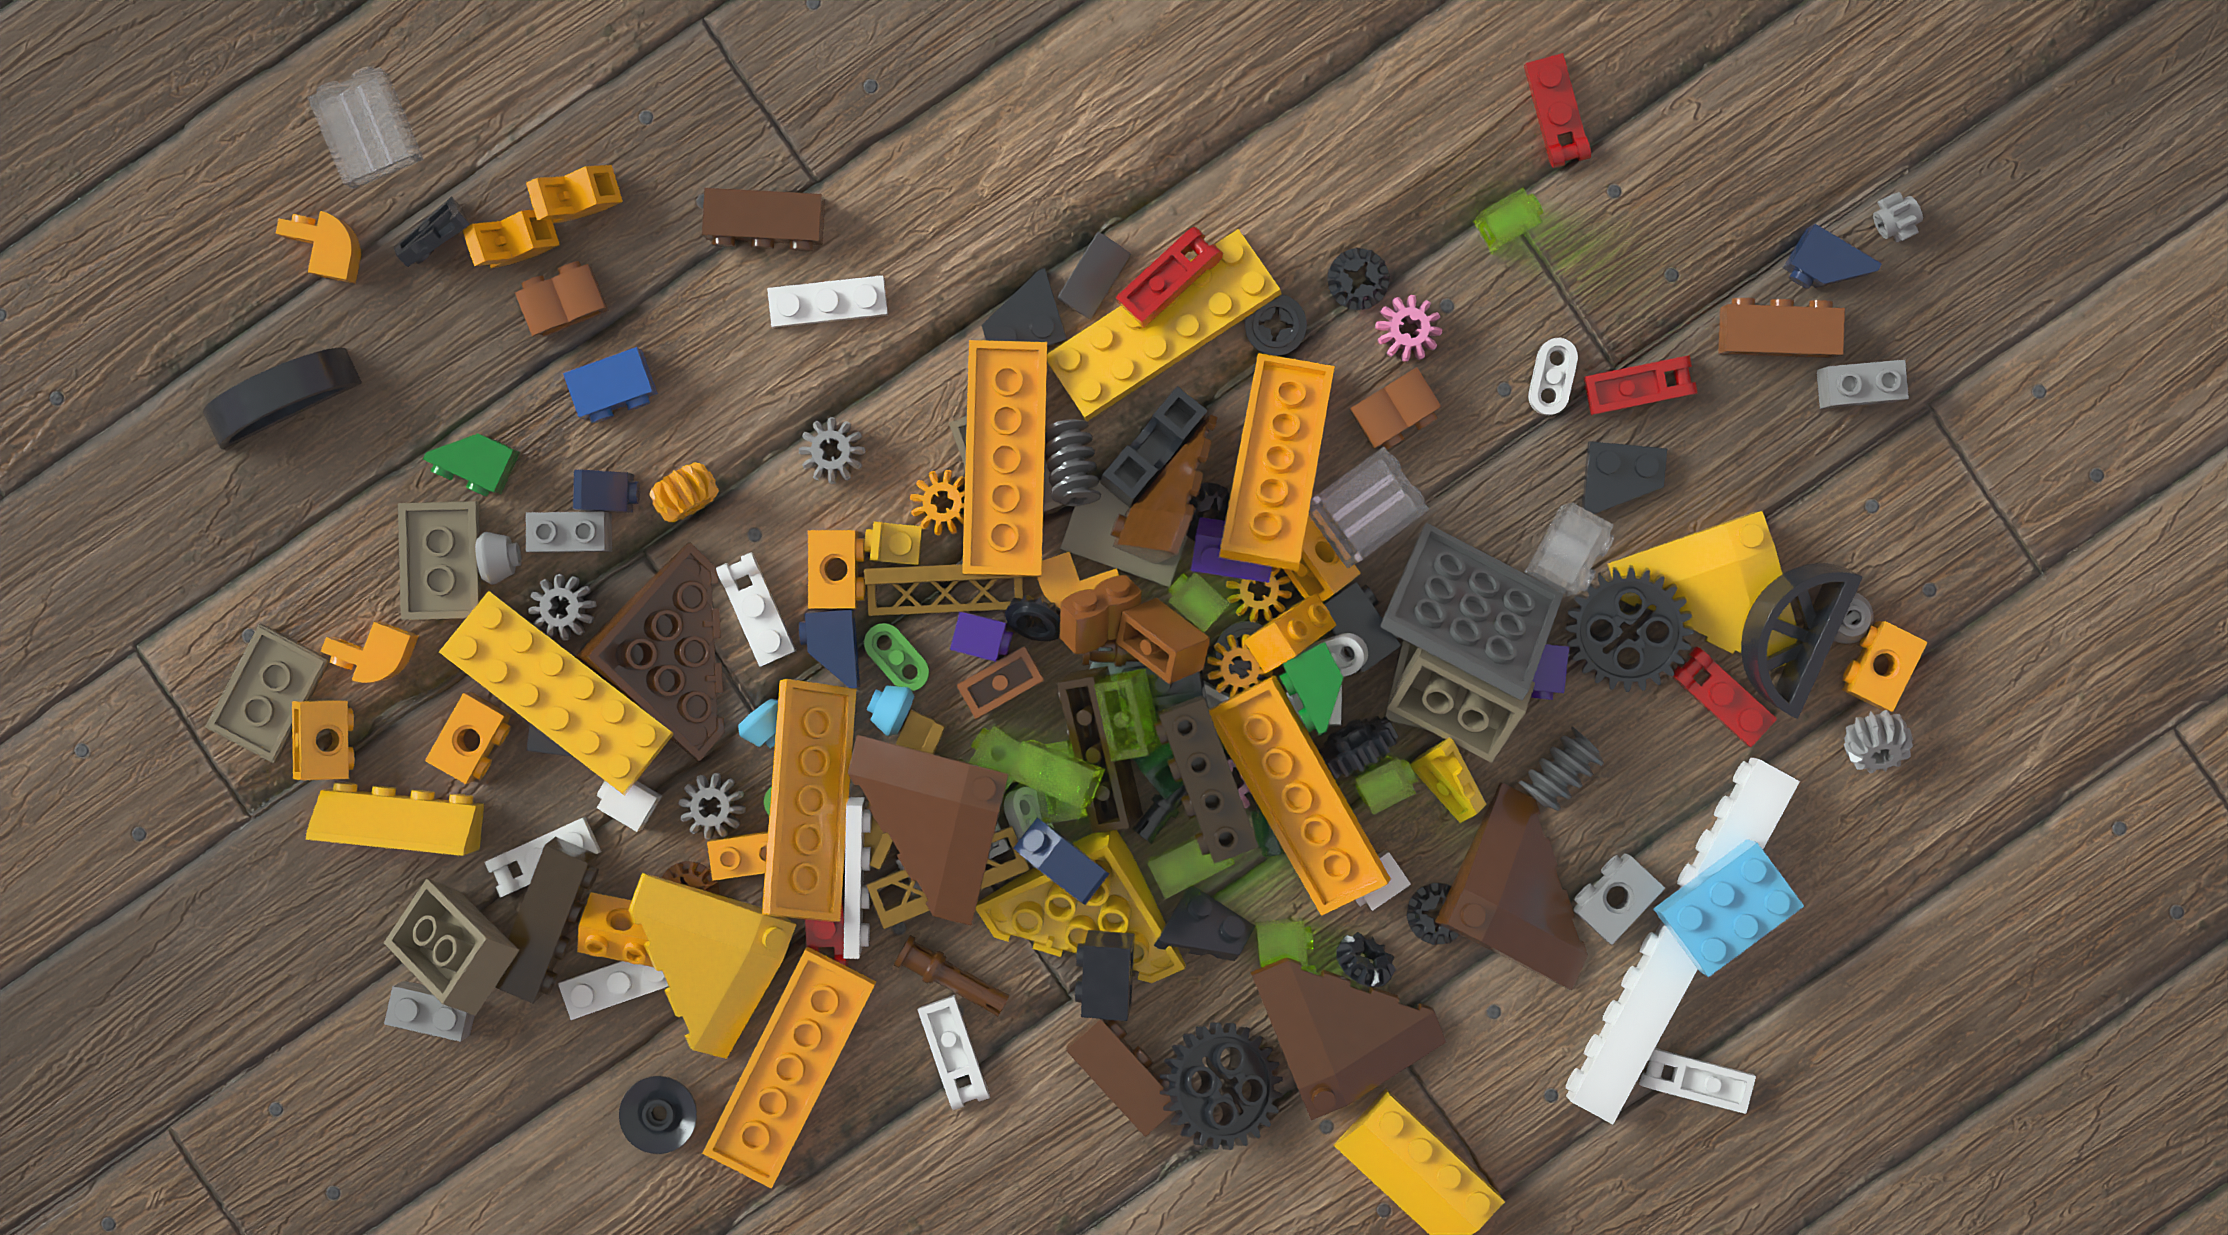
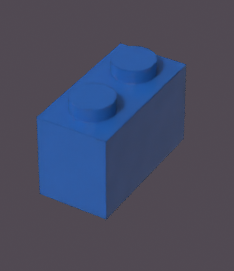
[563,347,658,424]

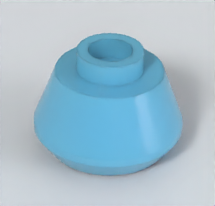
[867,686,915,736]
[738,699,778,749]

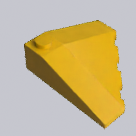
[1607,511,1797,669]
[976,830,1186,983]
[629,873,796,1059]

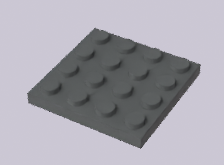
[1380,523,1564,701]

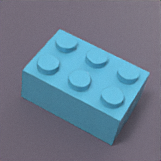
[1653,839,1804,977]

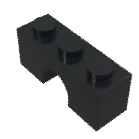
[1100,386,1208,507]

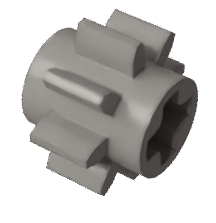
[1873,192,1923,242]

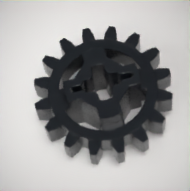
[1318,716,1398,779]

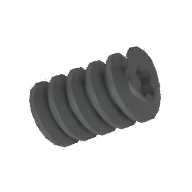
[1045,419,1101,506]
[1518,726,1604,811]

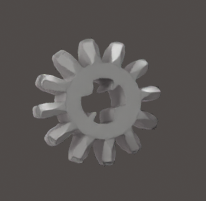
[799,417,866,484]
[528,574,596,640]
[1844,710,1913,773]
[679,773,746,839]

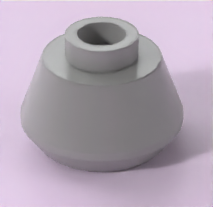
[475,532,521,585]
[1834,593,1874,644]

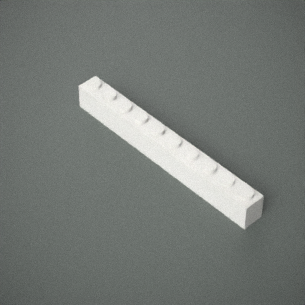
[1566,757,1800,1124]

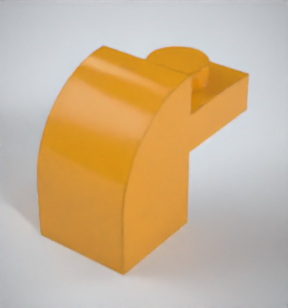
[526,165,623,223]
[463,210,560,268]
[276,211,361,284]
[1037,551,1119,609]
[321,622,419,683]

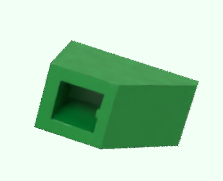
[423,434,521,497]
[1279,642,1343,736]

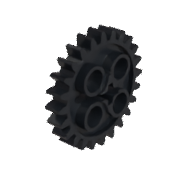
[1566,565,1694,692]
[1160,1022,1283,1150]

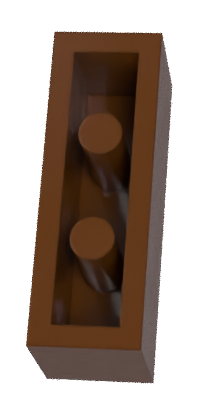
[702,188,825,251]
[1066,1019,1173,1137]

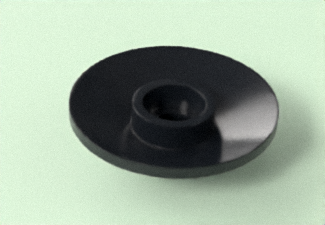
[619,1076,697,1154]

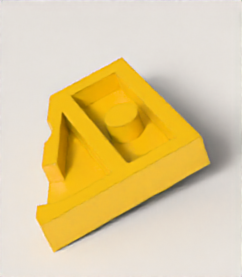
[1409,737,1487,823]

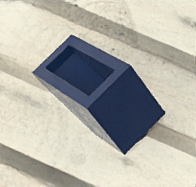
[1783,224,1882,289]
[573,470,640,513]
[799,610,861,688]
[1013,817,1109,905]

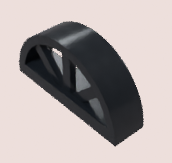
[203,348,362,450]
[1741,563,1863,719]

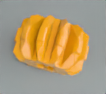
[649,463,719,522]
[910,470,965,536]
[1226,567,1292,622]
[1207,634,1273,698]

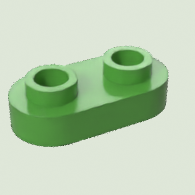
[864,623,930,691]

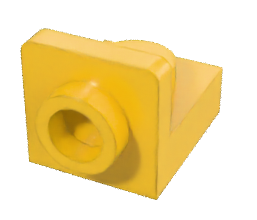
[864,521,922,565]

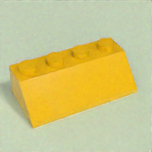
[306,782,484,856]
[1334,1089,1505,1235]

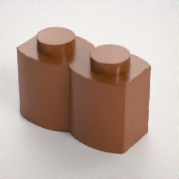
[515,261,609,339]
[1349,367,1441,451]
[1060,575,1142,654]

